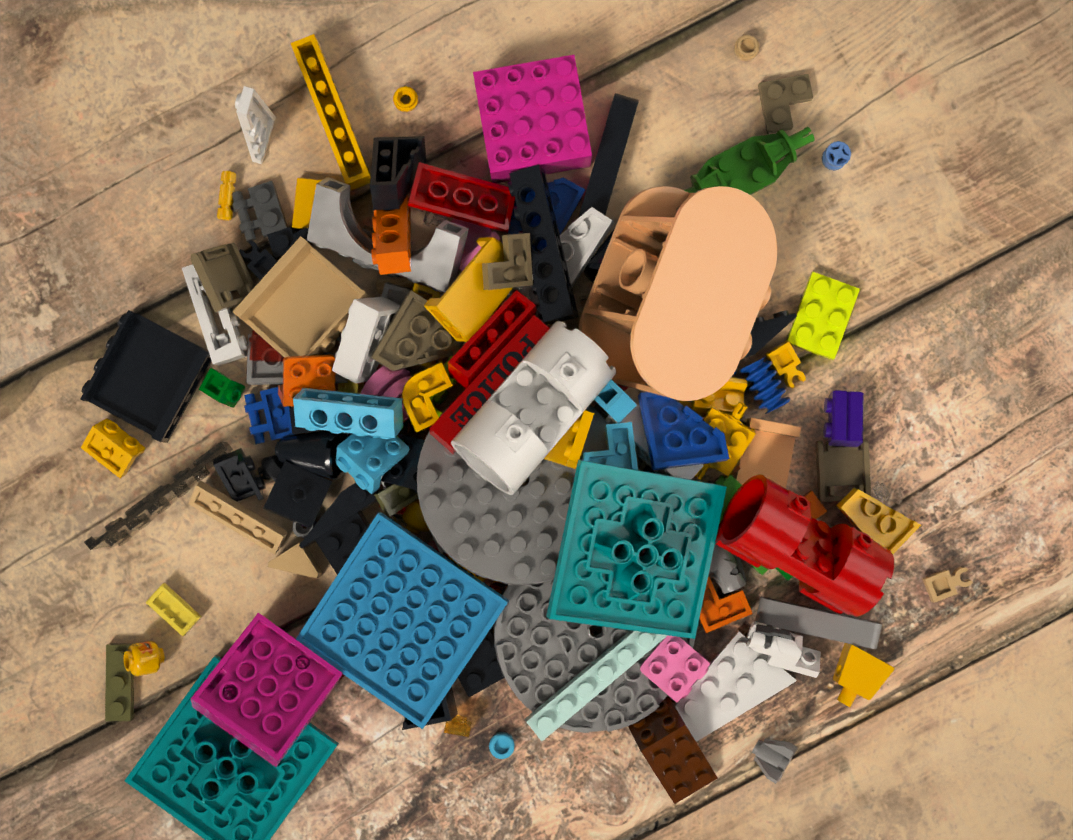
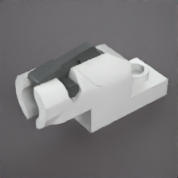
[746,621,821,678]

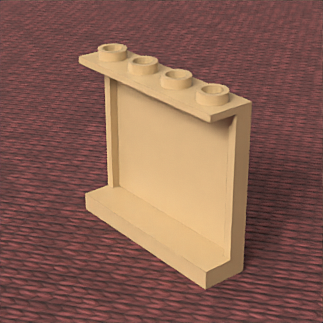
[233,236,371,358]

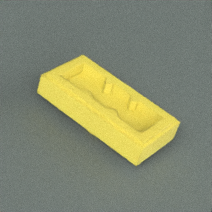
[145,583,202,636]

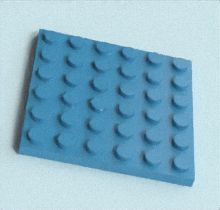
[296,512,509,729]

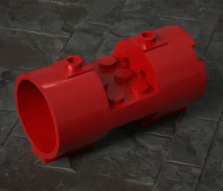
[716,474,894,617]

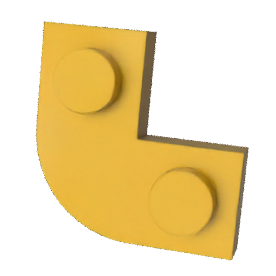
[402,362,453,432]

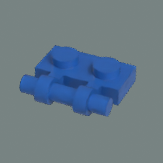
[244,387,297,444]

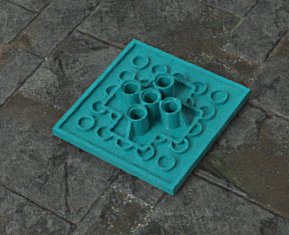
[546,459,727,639]
[125,655,339,840]

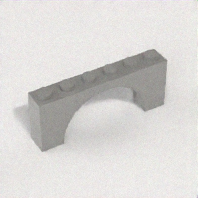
[307,177,469,292]

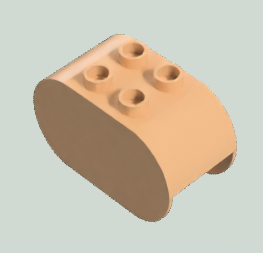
[579,186,777,401]

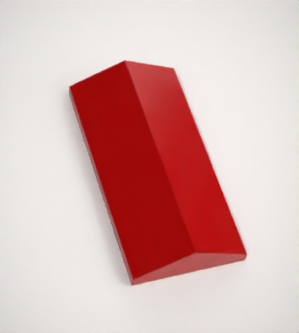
[408,162,515,233]

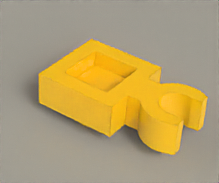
[765,341,806,389]

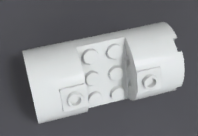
[451,321,616,495]

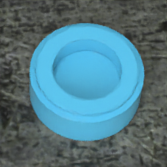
[489,732,515,759]

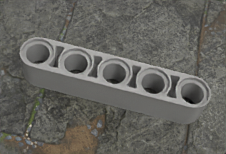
[755,597,882,649]

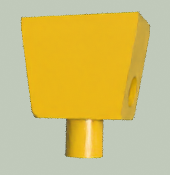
[833,643,895,707]

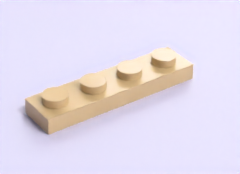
[188,481,288,555]

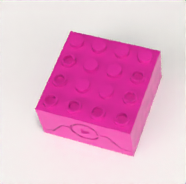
[473,55,592,183]
[191,613,343,767]

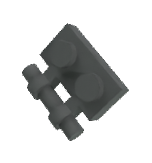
[232,181,288,242]

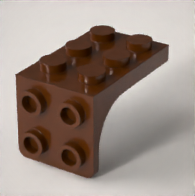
[628,696,718,804]

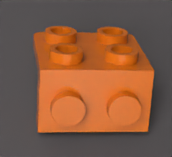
[278,355,336,407]

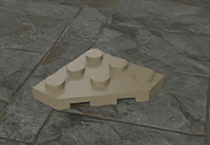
[370,290,466,371]

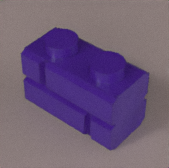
[823,390,864,447]

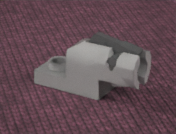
[709,541,746,594]

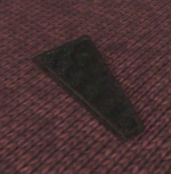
[84,442,233,550]

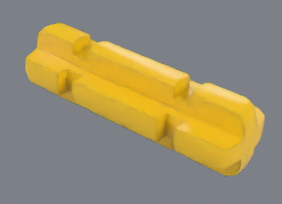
[217,171,236,221]

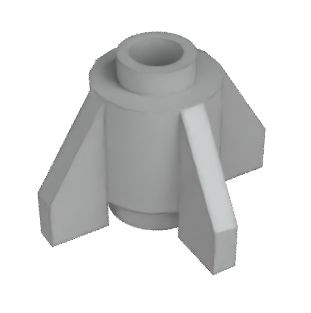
[752,738,798,784]

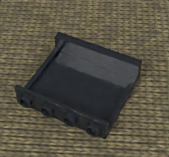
[80,310,212,443]

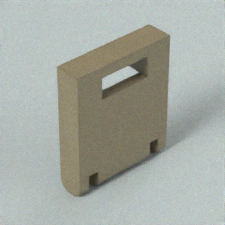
[191,243,255,313]
[816,439,871,502]

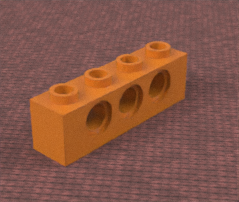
[371,195,411,275]

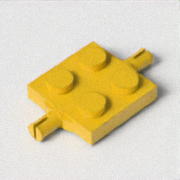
[695,402,756,480]

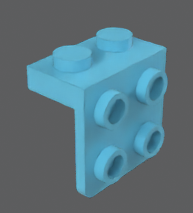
[336,418,409,494]

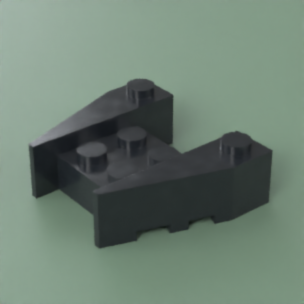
[299,483,379,575]

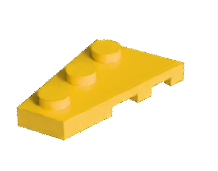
[836,488,921,554]

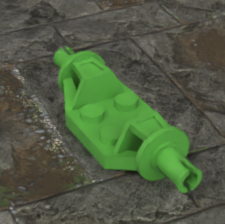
[684,127,815,195]

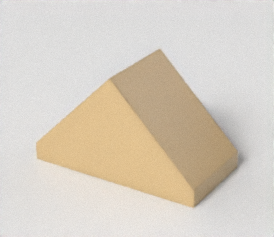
[267,542,322,578]

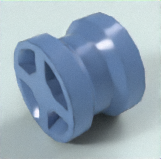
[822,141,851,171]

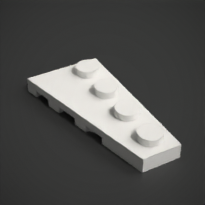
[235,86,276,164]

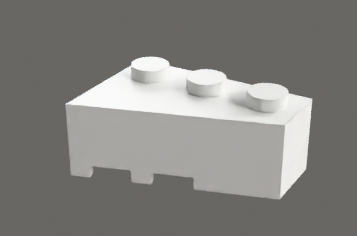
[332,296,400,384]

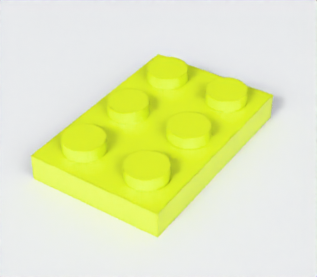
[786,272,860,360]

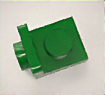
[199,368,245,408]

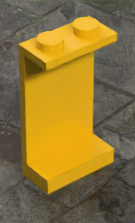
[424,237,513,342]

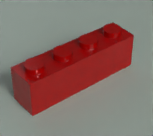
[448,290,536,388]

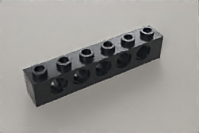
[508,165,579,325]

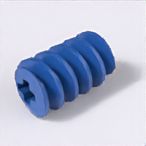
[740,357,791,414]

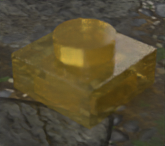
[444,715,472,737]

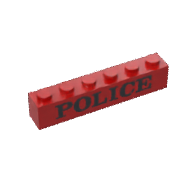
[430,315,550,454]

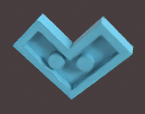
[582,422,638,470]

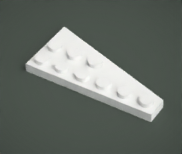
[674,630,797,742]

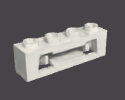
[182,264,248,366]

